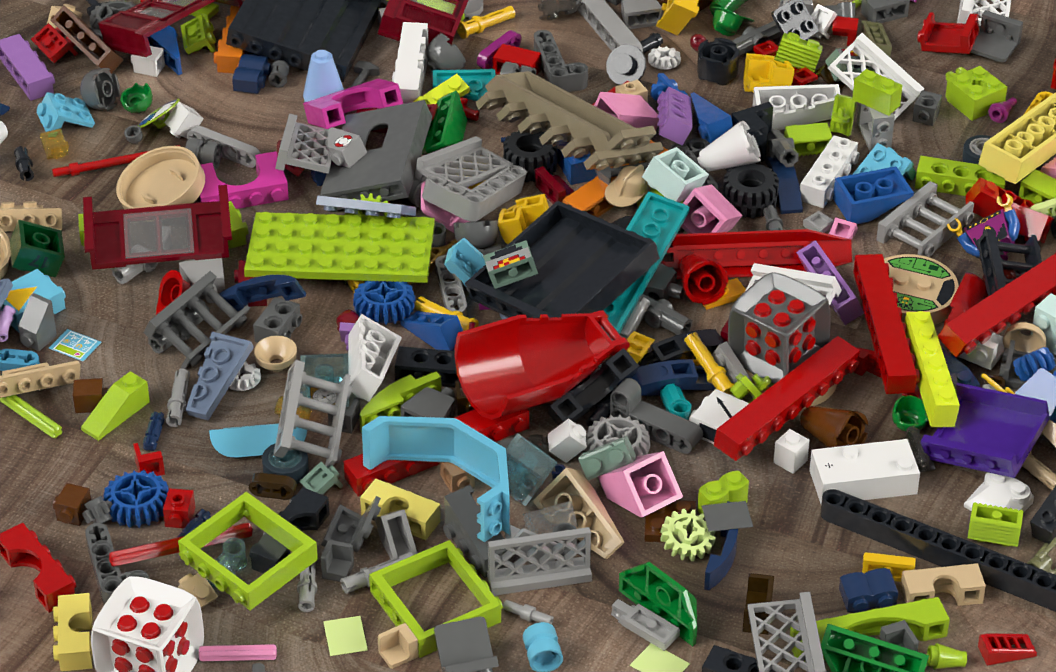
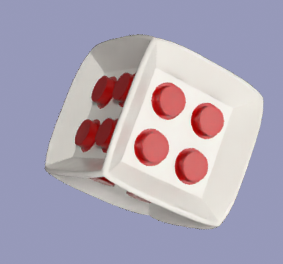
[91,577,204,672]

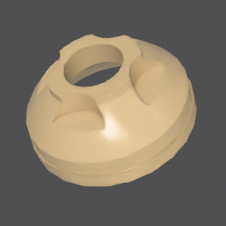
[1003,322,1046,353]
[254,336,297,372]

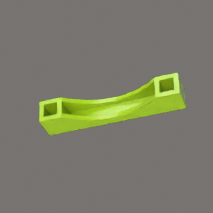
[790,597,950,663]

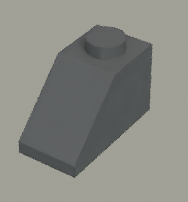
[18,293,57,351]

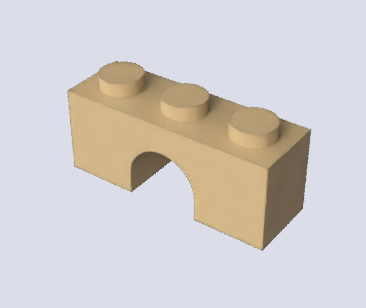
[900,564,986,606]

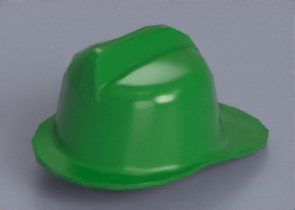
[711,7,755,36]

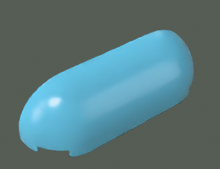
[209,423,307,457]

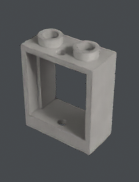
[857,103,895,152]

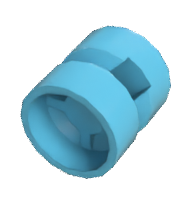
[523,622,563,672]

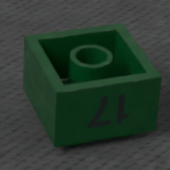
[10,220,65,278]

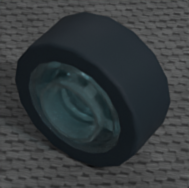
[262,444,309,484]

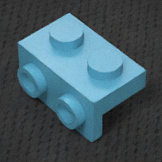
[444,238,485,285]

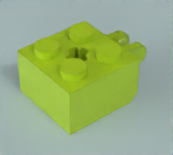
[945,66,1007,121]

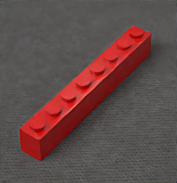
[938,253,1056,357]
[853,254,920,394]
[713,336,860,461]
[343,409,529,496]

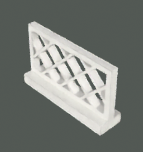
[957,0,1011,26]
[828,33,924,121]
[746,263,842,305]

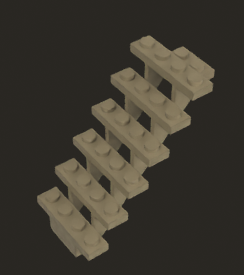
[476,71,664,171]

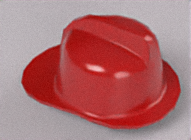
[156,270,191,315]

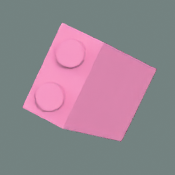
[594,92,659,131]
[681,184,743,234]
[598,451,683,517]

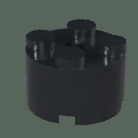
[697,38,740,86]

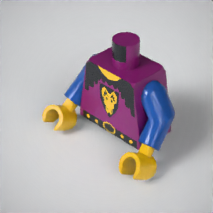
[947,193,1020,261]

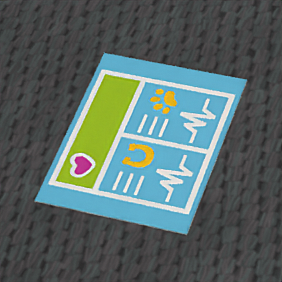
[49,329,102,361]

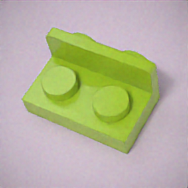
[181,14,216,55]

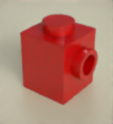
[163,488,196,529]

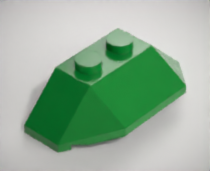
[422,91,467,155]
[619,562,697,647]
[821,624,930,672]

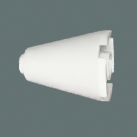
[697,121,761,172]

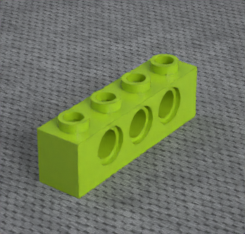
[915,156,1006,196]

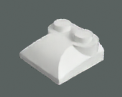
[964,472,1034,512]

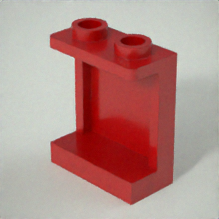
[917,12,979,54]

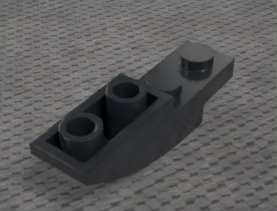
[638,329,724,367]

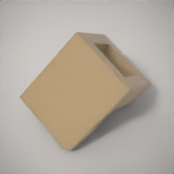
[378,623,419,669]

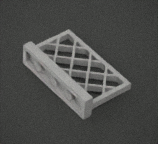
[275,114,332,173]
[415,136,513,188]
[487,527,592,596]
[748,592,826,672]

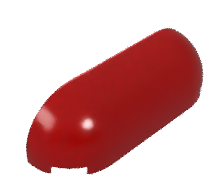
[944,272,988,326]

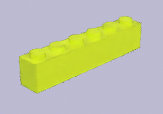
[905,311,960,427]

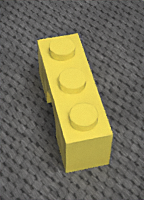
[360,479,441,540]
[53,593,93,671]

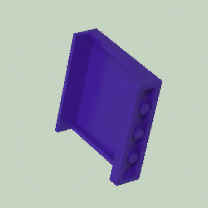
[921,383,1050,478]

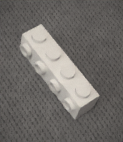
[800,136,860,208]

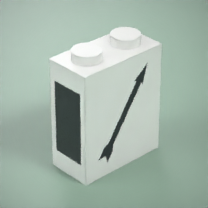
[689,389,749,444]

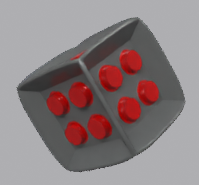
[728,272,831,383]

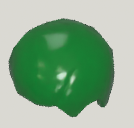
[120,83,153,113]
[892,395,928,433]

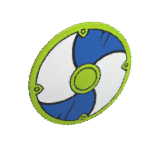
[137,98,180,129]

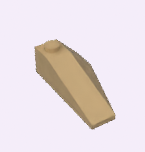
[533,468,624,559]

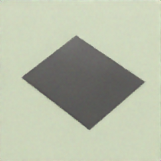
[702,501,753,532]

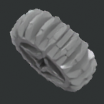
[585,414,650,457]

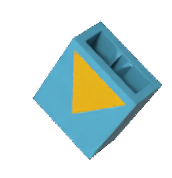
[0,269,66,332]

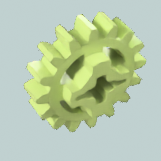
[660,509,716,561]

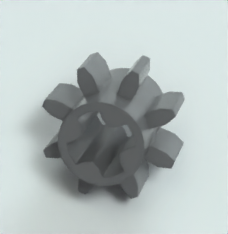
[82,496,113,524]

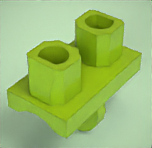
[830,94,857,136]
[730,373,771,403]

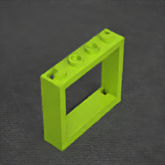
[178,492,318,611]
[369,540,503,658]

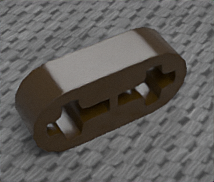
[248,473,297,500]

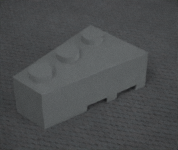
[443,485,511,578]

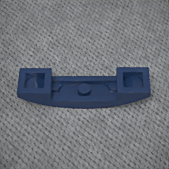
[766,156,803,214]
[219,275,306,312]
[704,501,738,590]

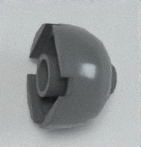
[426,33,466,71]
[80,68,120,110]
[454,220,499,250]

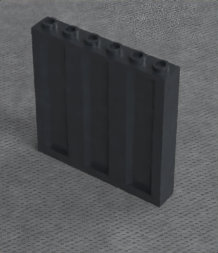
[226,0,382,83]
[465,201,660,318]

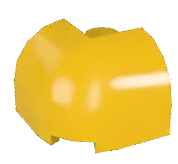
[743,53,794,93]
[497,194,549,244]

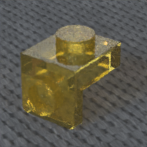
[40,128,69,159]

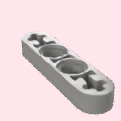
[187,125,261,168]
[435,255,467,316]

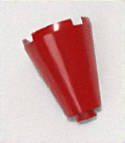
[679,254,728,305]

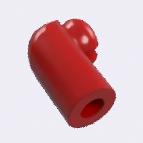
[460,97,480,121]

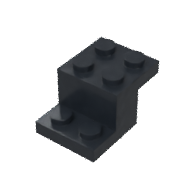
[725,102,773,171]

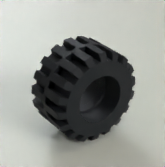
[503,130,558,182]
[723,163,779,218]

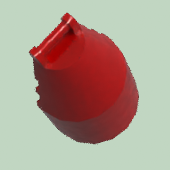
[454,310,630,420]

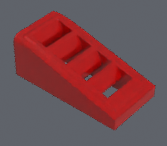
[978,633,1037,666]

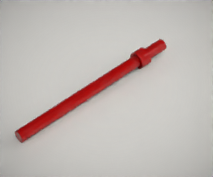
[52,145,180,177]

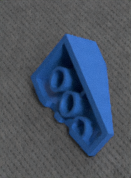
[690,92,733,143]

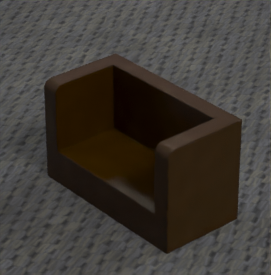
[742,573,774,635]

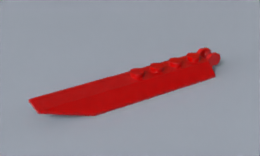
[660,229,852,280]

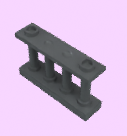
[143,271,250,369]

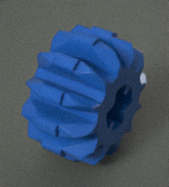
[1013,347,1056,381]

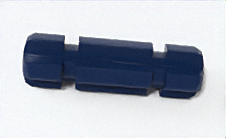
[143,411,165,451]
[177,509,211,537]

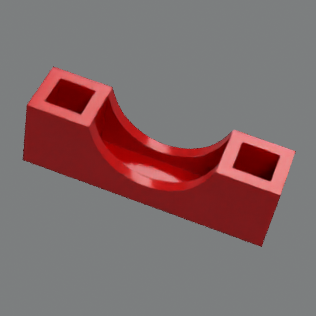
[0,522,77,613]

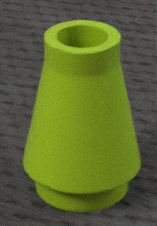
[926,643,967,669]

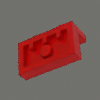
[31,23,78,63]

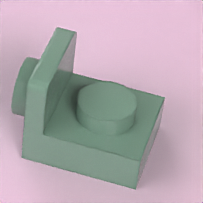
[299,462,344,495]

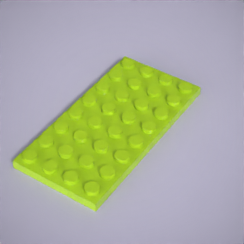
[244,212,435,283]

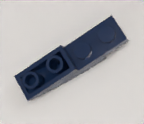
[631,359,716,396]

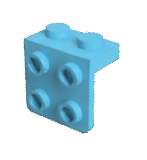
[36,92,95,138]
[853,143,917,180]

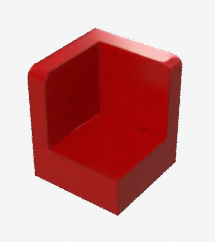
[832,16,859,46]
[133,443,165,476]

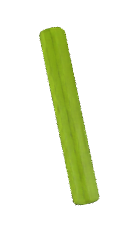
[0,395,62,438]

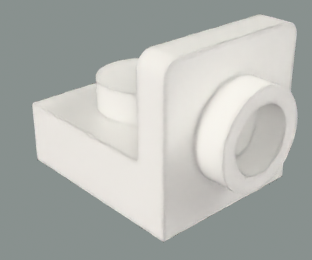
[811,4,837,39]

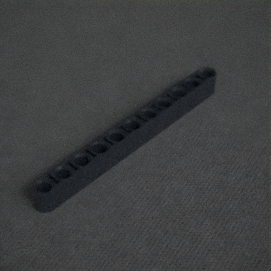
[820,489,1056,612]

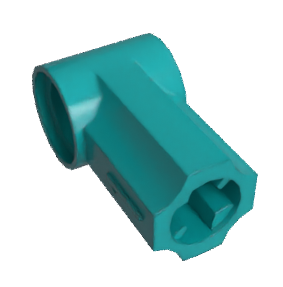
[660,383,691,420]

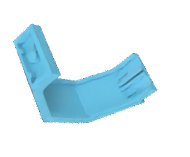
[362,416,510,542]

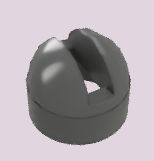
[124,125,143,144]

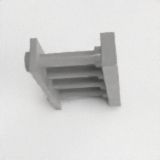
[877,181,974,257]
[273,360,352,468]

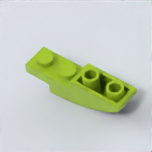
[359,372,441,433]

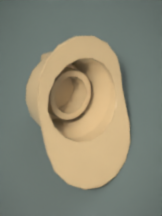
[605,164,651,207]

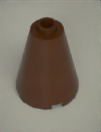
[800,406,868,448]

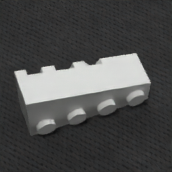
[392,22,428,104]
[753,84,840,130]
[348,314,402,402]

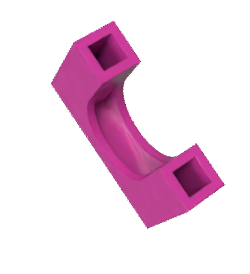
[303,78,403,129]
[197,151,289,209]

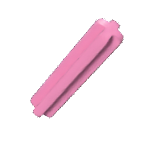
[199,644,277,662]

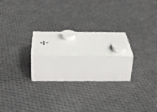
[810,439,920,504]

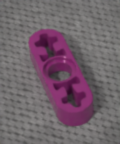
[477,30,522,69]

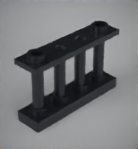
[977,228,1042,310]

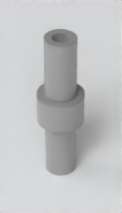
[503,600,554,625]

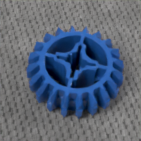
[353,281,415,325]
[103,469,169,528]

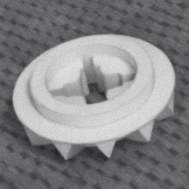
[648,46,681,70]
[229,361,261,391]

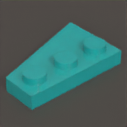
[433,69,495,101]

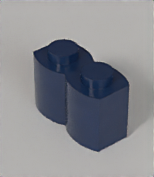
[232,54,271,94]
[839,568,898,613]

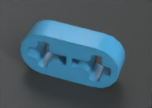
[0,349,40,371]

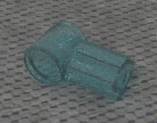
[206,538,247,589]

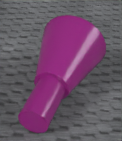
[988,97,1017,123]

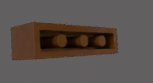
[50,5,123,74]

